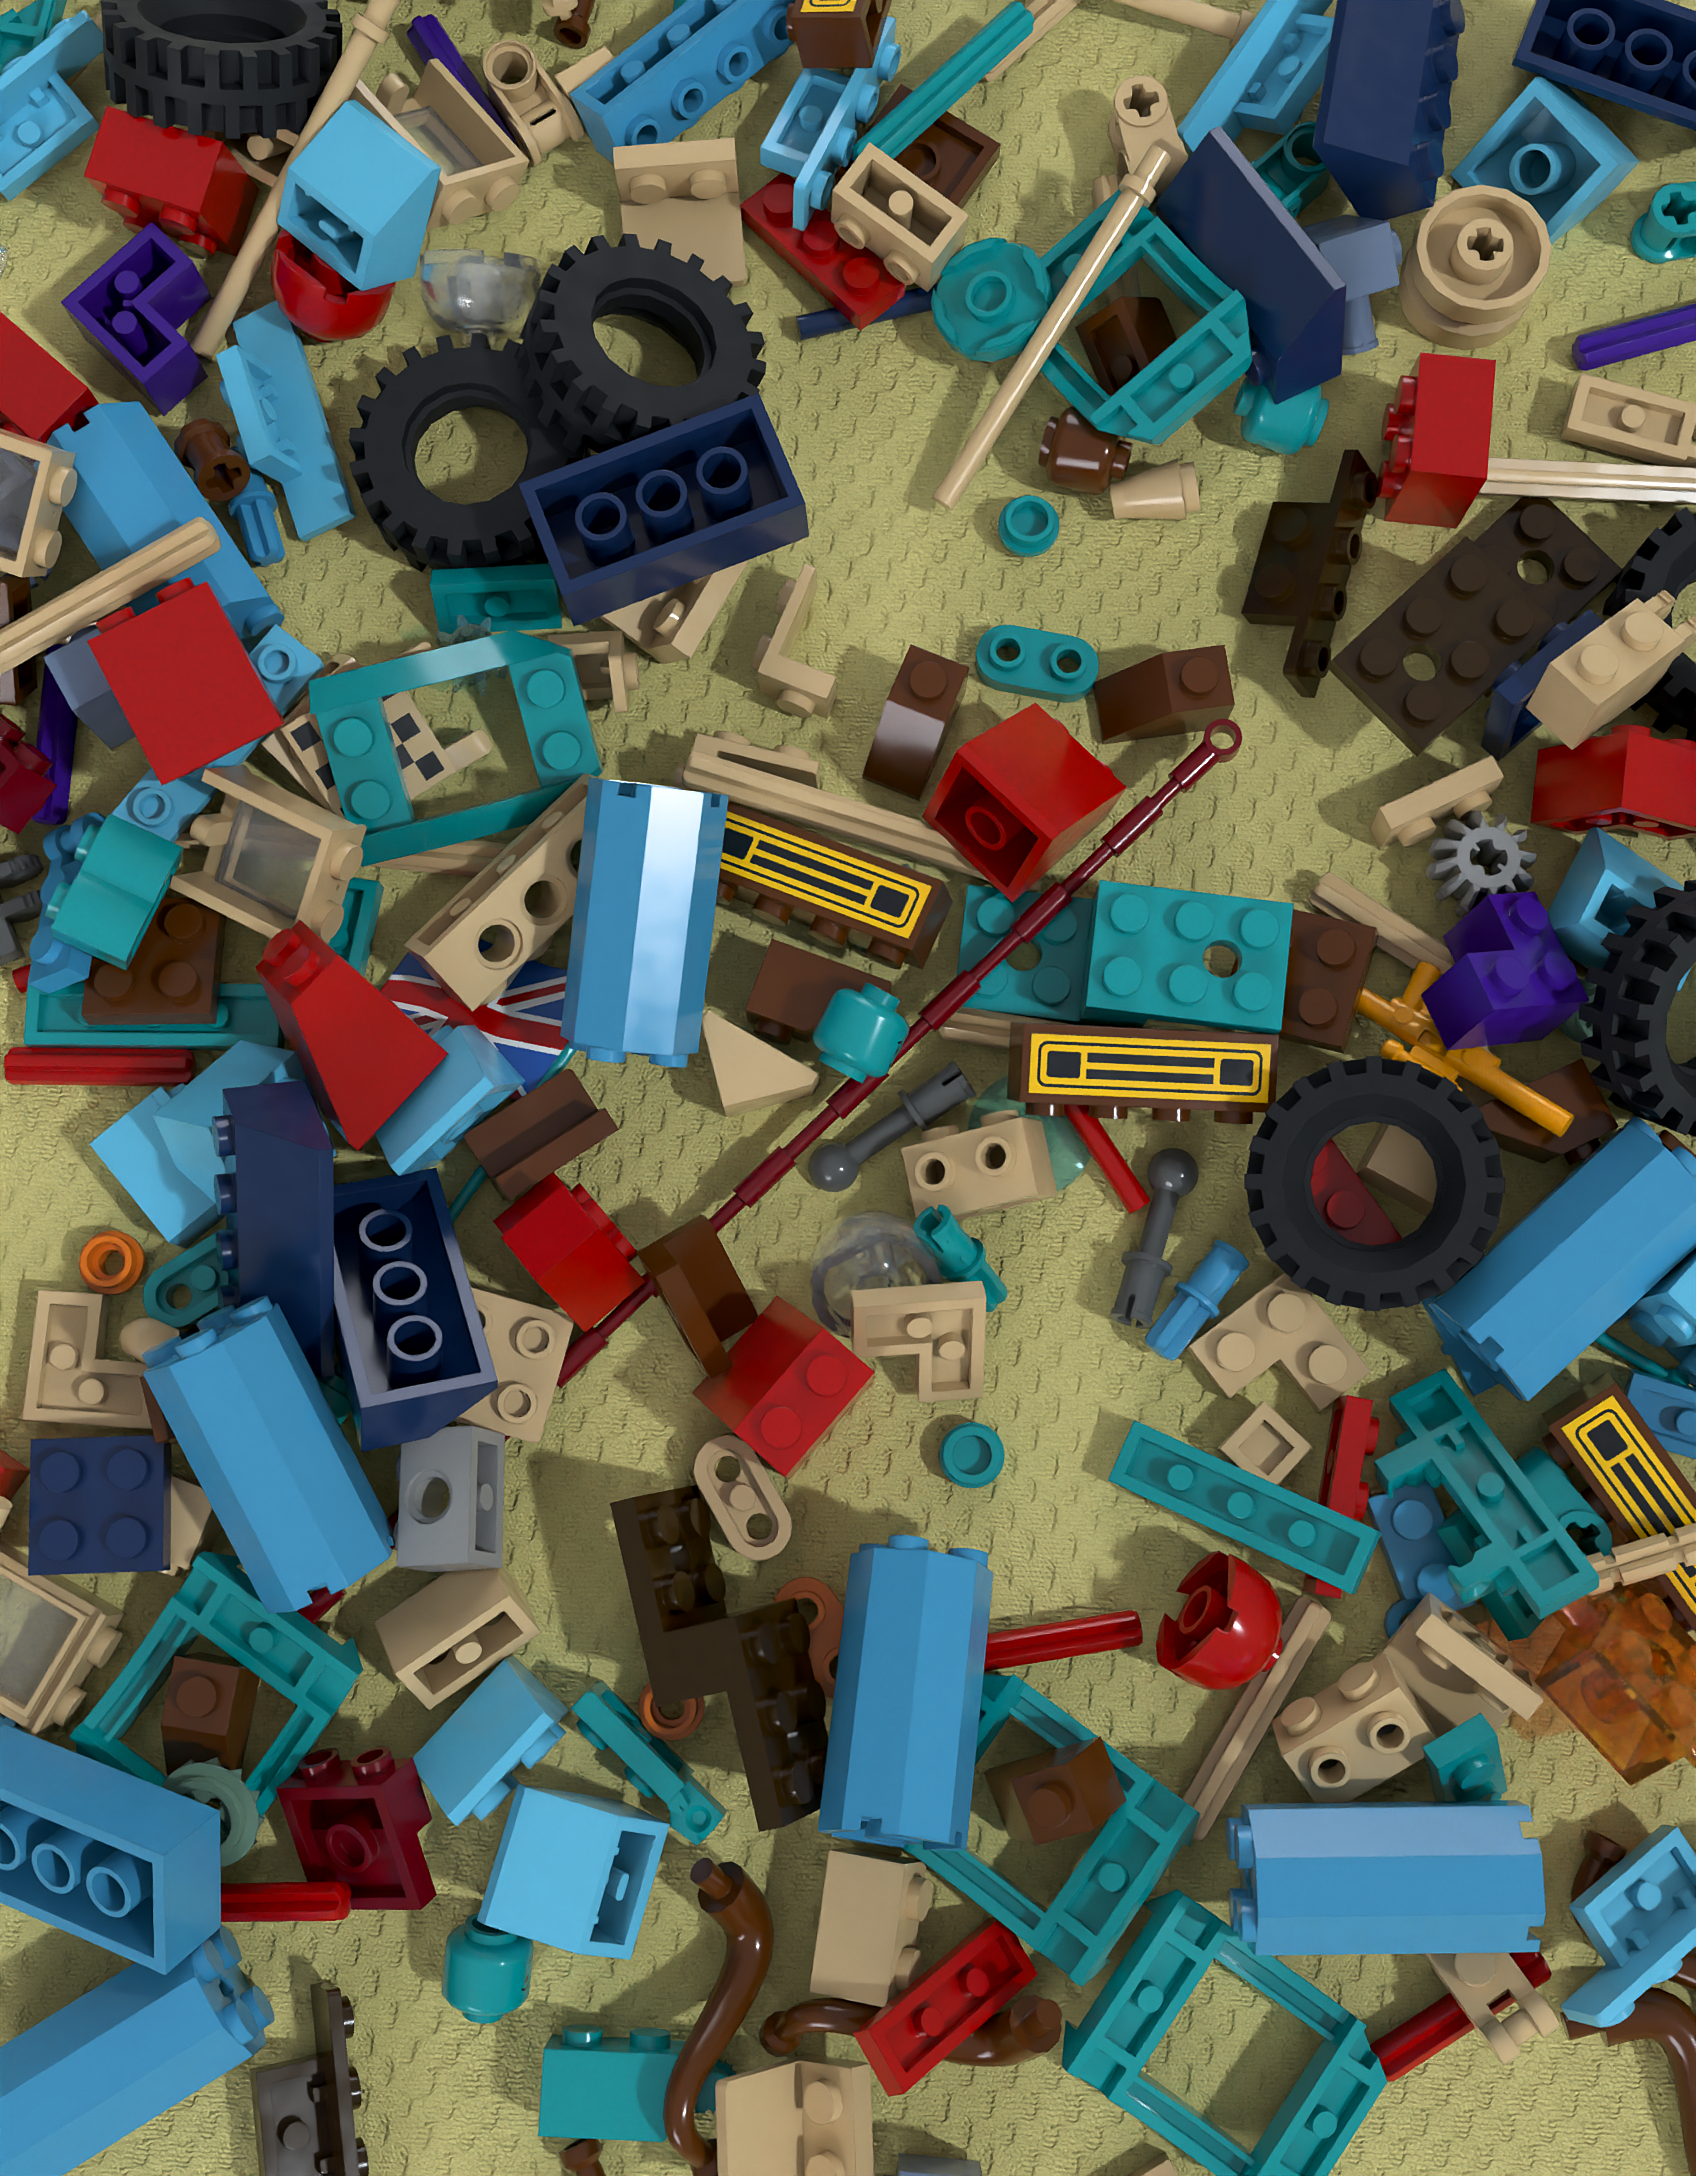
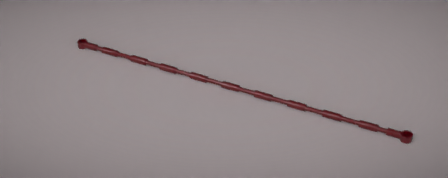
[297,719,1242,1624]

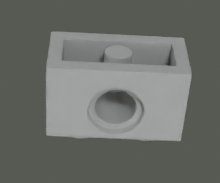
[393,1425,505,1572]

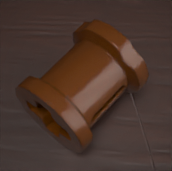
[174,418,250,502]

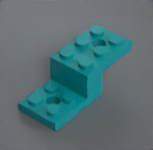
[956,880,1294,1035]

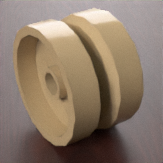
[1397,185,1552,351]

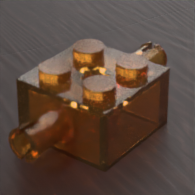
[1534,1582,1696,1786]

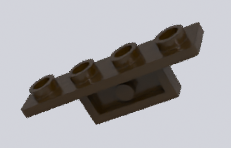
[1241,449,1378,698]
[249,1982,369,2176]

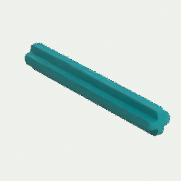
[852,1,1035,162]

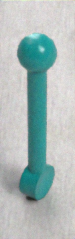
[1594,1332,1689,1385]

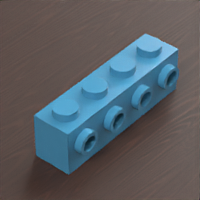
[570,0,796,164]

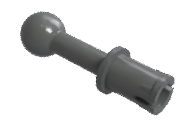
[808,1061,977,1192]
[1110,1148,1199,1329]

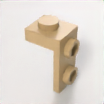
[752,564,837,719]
[672,731,820,792]

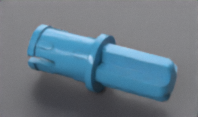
[228,446,285,567]
[1145,1240,1249,1361]

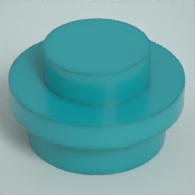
[998,495,1059,557]

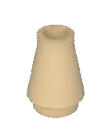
[1109,458,1201,520]

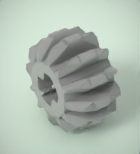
[1425,810,1537,916]

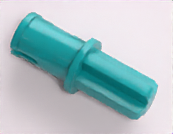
[913,1205,1007,1312]

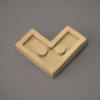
[1186,1272,1372,1412]
[851,1281,986,1403]
[22,1290,152,1430]

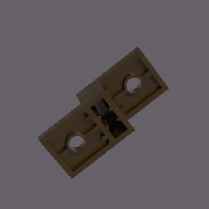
[1327,497,1623,756]
[610,1485,829,1832]

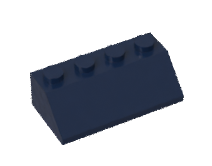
[1312,0,1465,221]
[1512,0,1696,131]
[1156,126,1346,405]
[212,1080,335,1377]
[334,1168,498,1452]

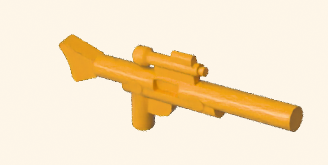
[1356,962,1574,1137]

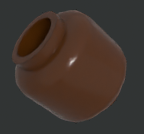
[1038,406,1133,495]

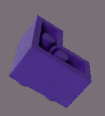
[61,222,212,416]
[1421,892,1590,1050]

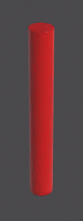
[1064,1104,1151,1214]

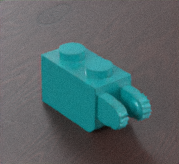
[538,2025,737,2142]

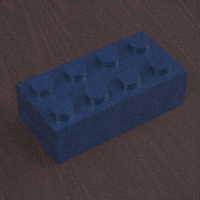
[518,393,809,626]

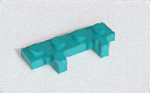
[1374,1368,1599,1620]

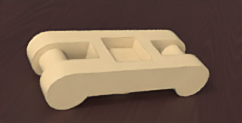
[1423,1953,1560,2066]

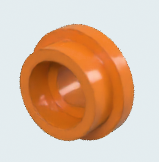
[79,1231,146,1295]
[638,1681,705,1741]

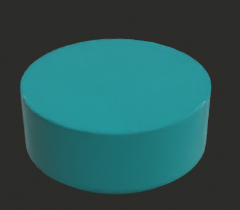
[939,1422,1005,1488]

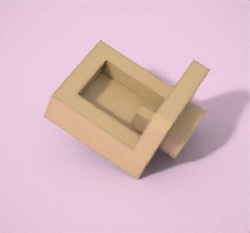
[548,630,640,713]

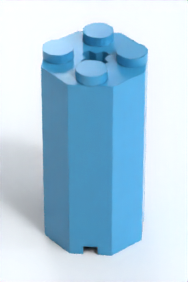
[34,401,284,654]
[560,777,729,1068]
[1428,1116,1696,1401]
[142,1295,396,1614]
[818,1535,993,1851]
[1226,1800,1546,1956]
[0,1925,275,2176]

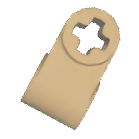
[483,40,584,167]
[1108,75,1188,199]

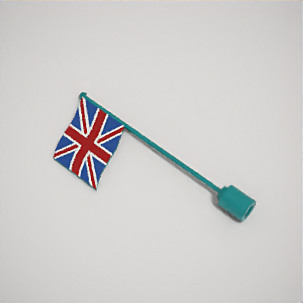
[315,939,577,1426]

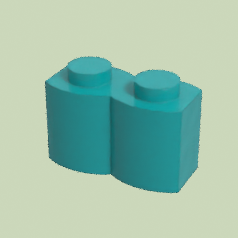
[45,813,183,970]

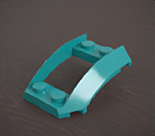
[1022,190,1253,445]
[309,630,603,867]
[69,1551,363,1815]
[903,1674,1201,1987]
[1061,1889,1387,2176]

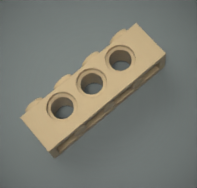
[403,773,602,1012]

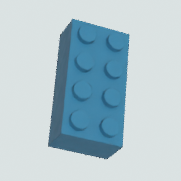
[0,1724,221,1975]

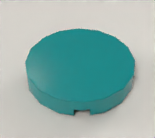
[931,238,1054,362]

